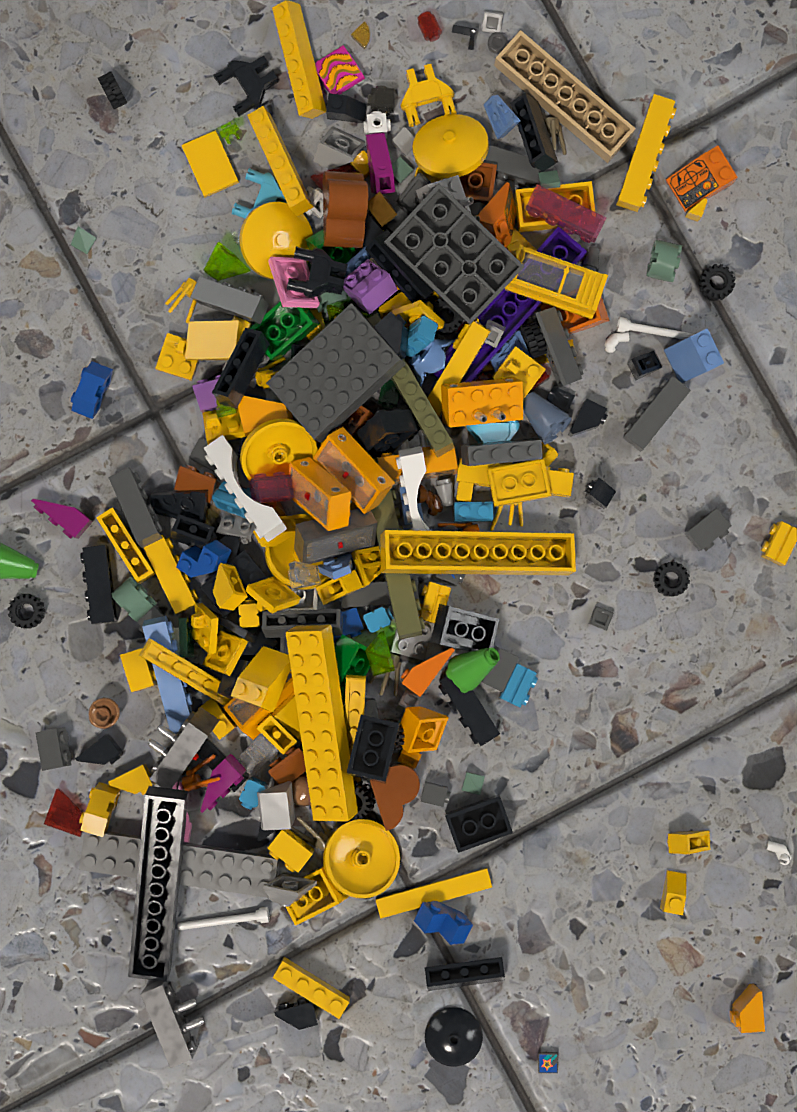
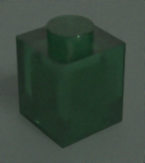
[378,380,400,409]

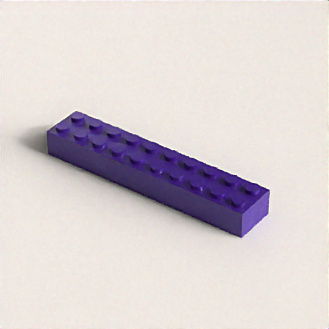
[433,226,587,383]

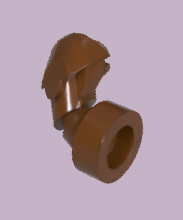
[417,484,443,516]

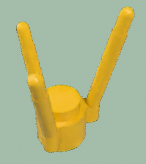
[165,278,197,324]
[255,357,285,389]
[490,502,523,531]

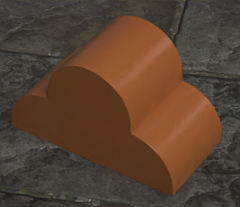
[323,171,368,248]
[370,763,420,831]

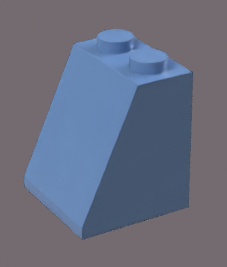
[664,328,724,383]

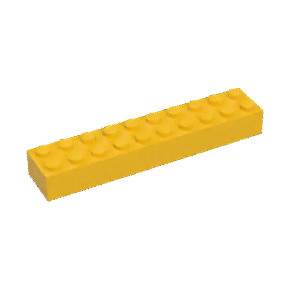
[380,530,576,576]
[286,625,358,821]

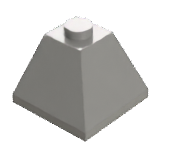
[313,127,366,169]
[263,874,317,907]

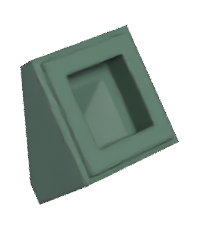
[71,226,97,254]
[462,771,485,795]

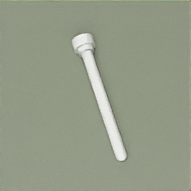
[616,317,695,340]
[176,907,270,930]

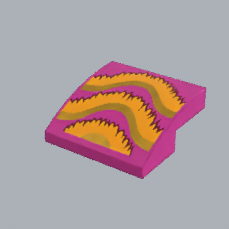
[315,45,365,95]

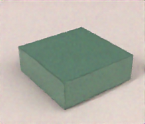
[392,157,414,184]
[538,170,560,190]

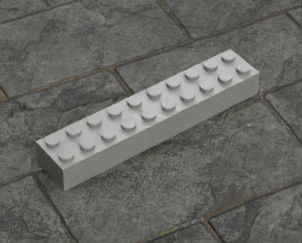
[79,831,279,898]

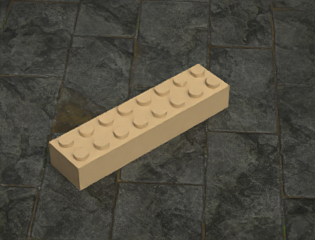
[494,30,636,163]

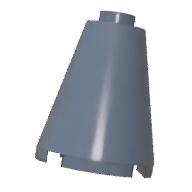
[523,392,572,444]

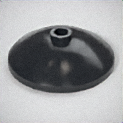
[424,1007,483,1067]

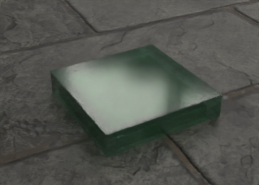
[179,618,194,657]

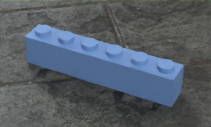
[142,616,195,734]

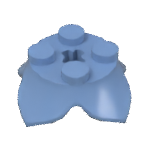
[407,338,455,387]

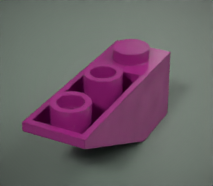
[365,132,395,194]
[31,499,93,539]
[200,754,247,813]

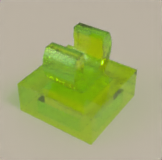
[216,120,240,144]
[215,399,237,418]

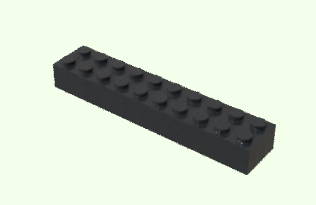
[128,786,189,982]

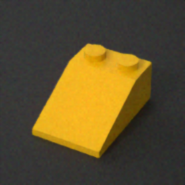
[231,646,291,712]
[286,866,349,926]

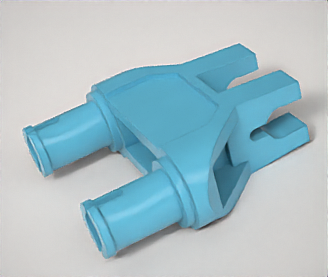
[232,168,287,219]
[466,420,520,443]

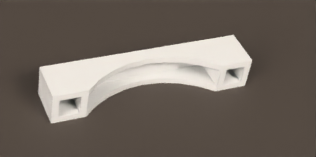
[204,435,287,542]
[396,446,432,531]

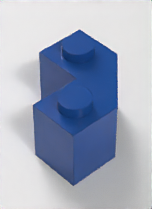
[70,361,113,419]
[176,540,231,578]
[414,901,473,945]

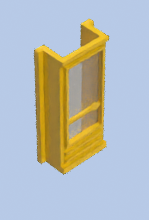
[505,245,608,320]

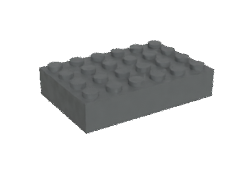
[384,184,525,325]
[266,303,406,443]

